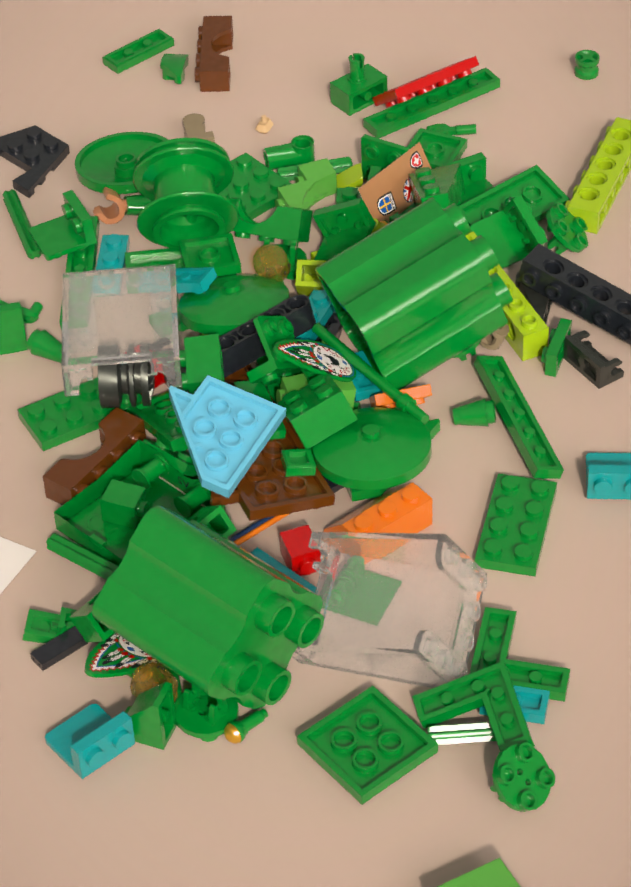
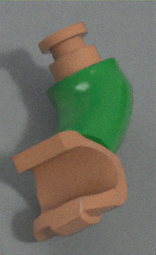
[93,187,153,224]

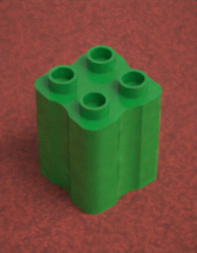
[314,197,513,390]
[92,506,324,710]

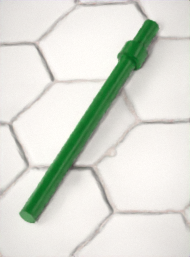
[312,323,429,424]

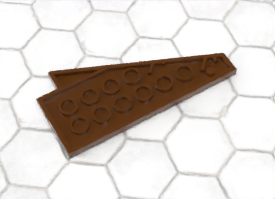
[210,364,335,521]

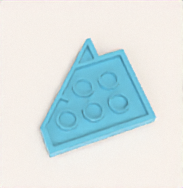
[169,375,286,498]

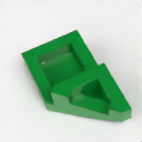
[22,607,77,643]

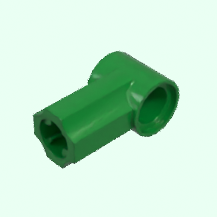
[263,135,315,170]

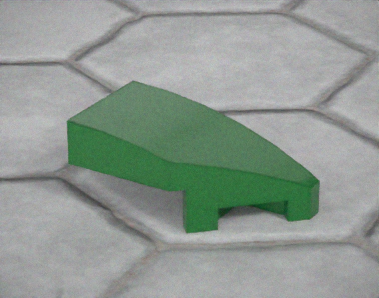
[160,54,189,84]

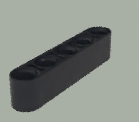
[219,295,316,378]

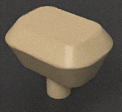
[255,115,273,134]

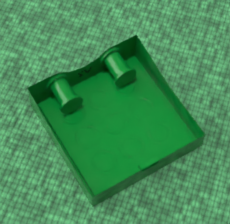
[54,440,226,565]

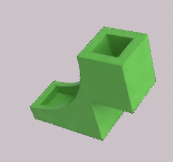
[275,158,337,210]

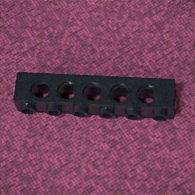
[517,244,631,344]

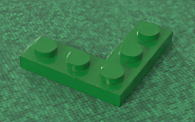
[469,607,570,702]
[412,661,535,752]

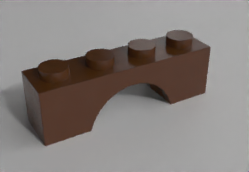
[195,15,234,92]
[43,407,146,505]

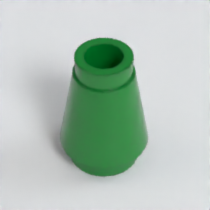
[27,329,70,364]
[453,398,496,427]

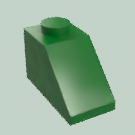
[125,682,177,750]

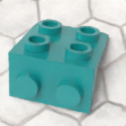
[586,452,631,500]
[45,704,135,779]

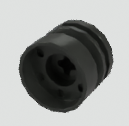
[98,345,155,408]

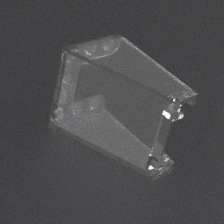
[61,264,183,397]
[292,532,487,688]

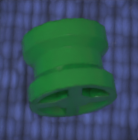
[574,50,600,80]

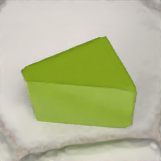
[336,163,363,188]

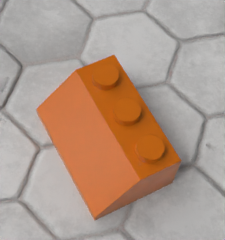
[324,482,432,565]

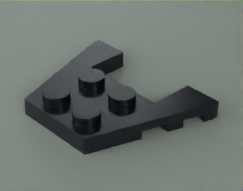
[0,125,70,198]

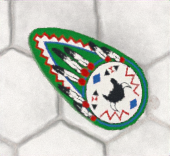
[273,339,356,382]
[84,633,161,678]

